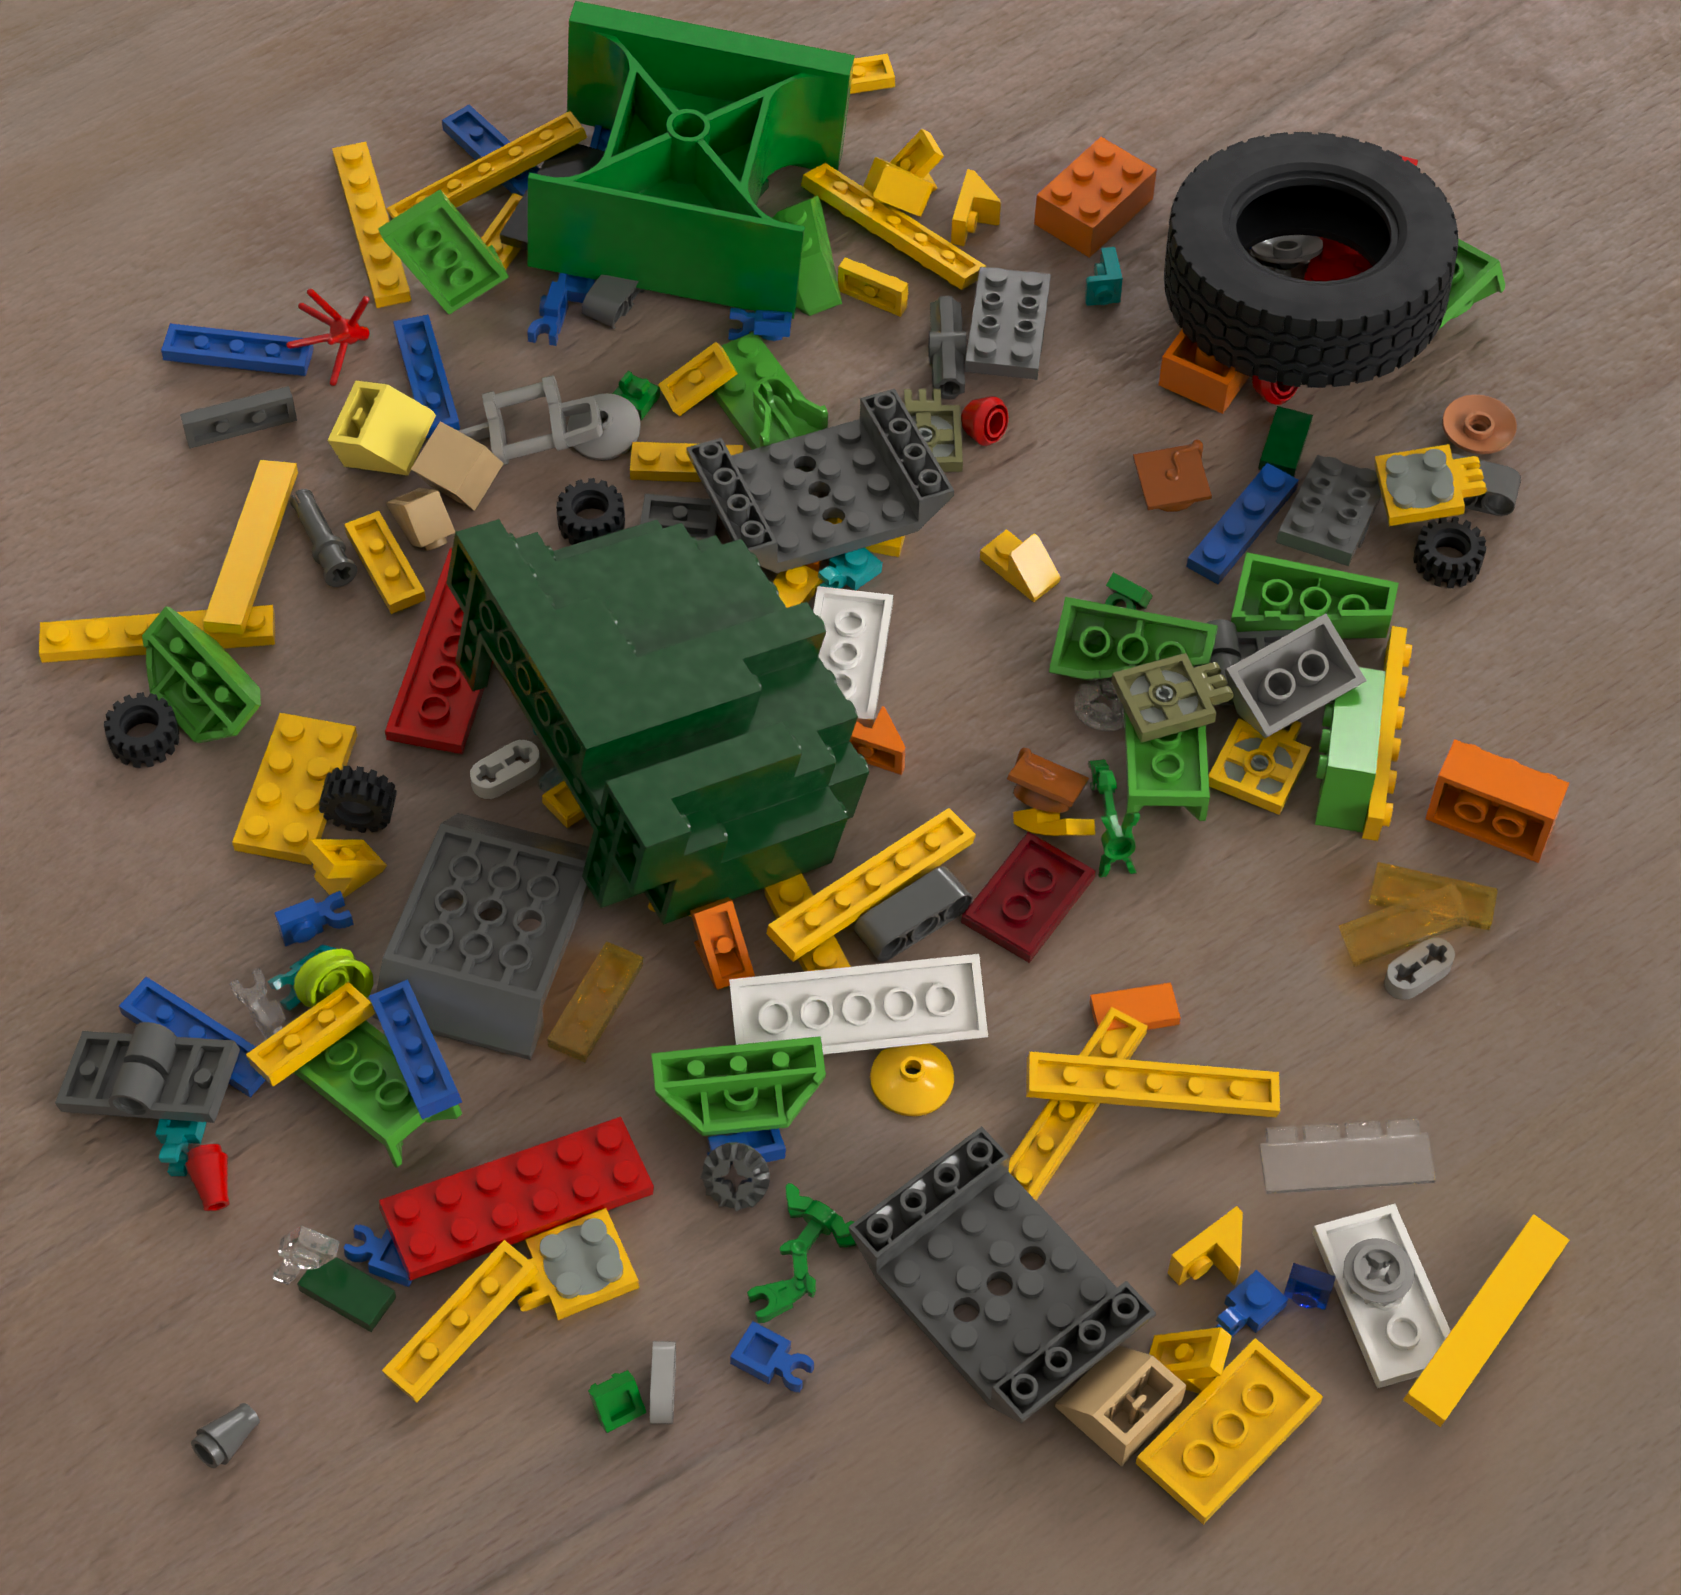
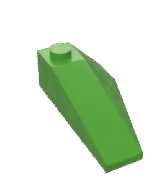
[1049,597,1218,680]

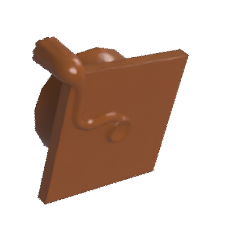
[1133,439,1212,512]
[1007,748,1089,813]

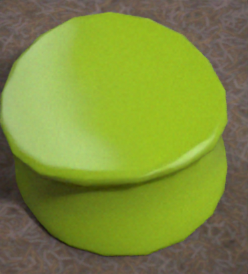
[294,948,374,1008]

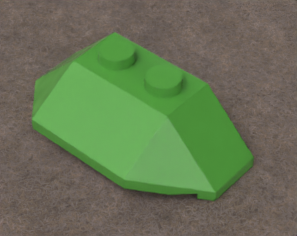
[772,195,842,316]
[142,606,261,743]
[651,1036,826,1136]

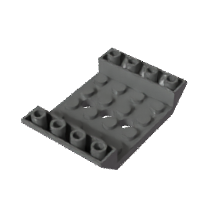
[686,388,954,573]
[373,813,589,1060]
[849,1126,1156,1423]

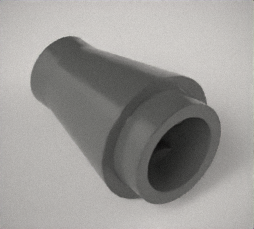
[191,1403,260,1468]

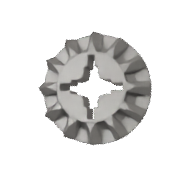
[1343,1238,1414,1307]

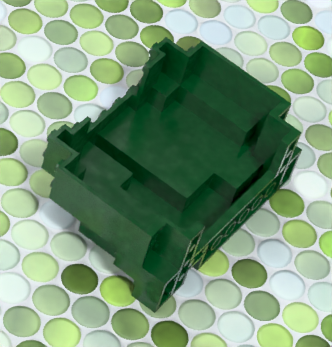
[446,519,870,925]

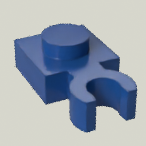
[343,1225,412,1287]
[730,1321,814,1392]

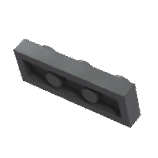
[180,386,297,449]

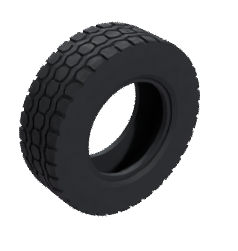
[1164,132,1458,388]

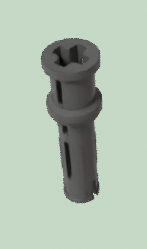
[290,489,357,587]

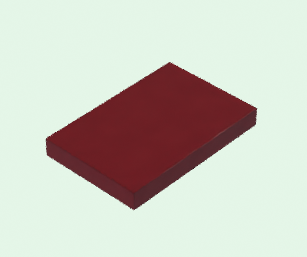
[961,832,1096,963]

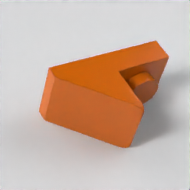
[850,706,906,775]
[690,897,755,990]

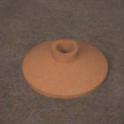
[1442,395,1517,454]

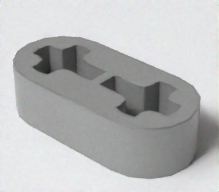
[1384,937,1455,1000]
[650,1341,676,1424]

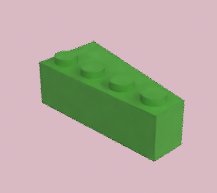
[1231,552,1399,639]
[1315,667,1386,833]

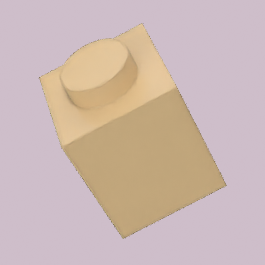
[386,488,455,551]

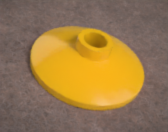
[870,1044,954,1116]

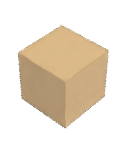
[411,421,504,511]

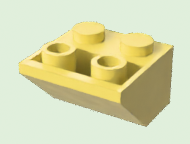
[327,380,436,476]

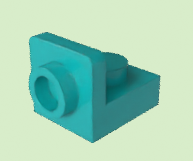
[1084,247,1123,306]

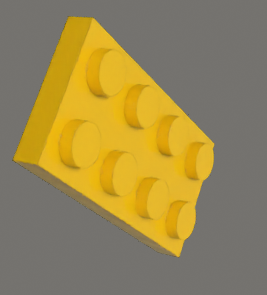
[232,713,357,865]
[1135,1338,1323,1525]

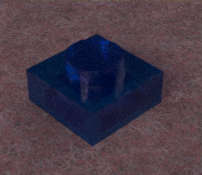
[1284,1263,1336,1310]

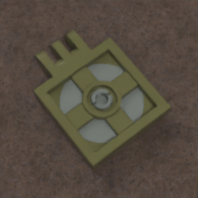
[904,389,963,472]
[1111,653,1234,743]

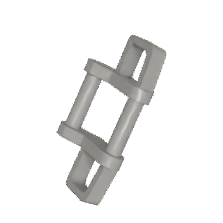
[458,375,603,465]

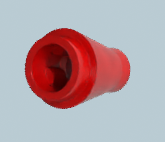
[185,1144,230,1211]

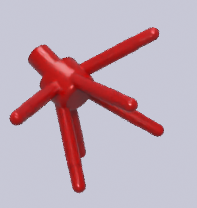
[286,289,370,386]

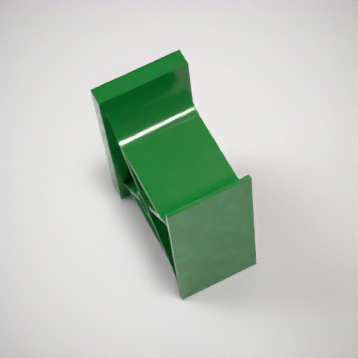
[527,1,855,319]

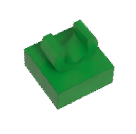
[612,371,660,421]
[1105,572,1153,610]
[588,1370,647,1433]

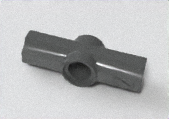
[928,296,966,399]

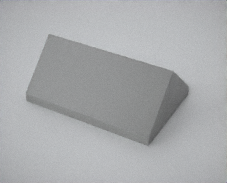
[1225,614,1367,738]

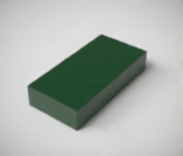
[1258,406,1313,477]
[297,1249,396,1332]

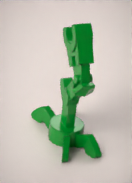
[1088,759,1140,878]
[747,1183,857,1323]

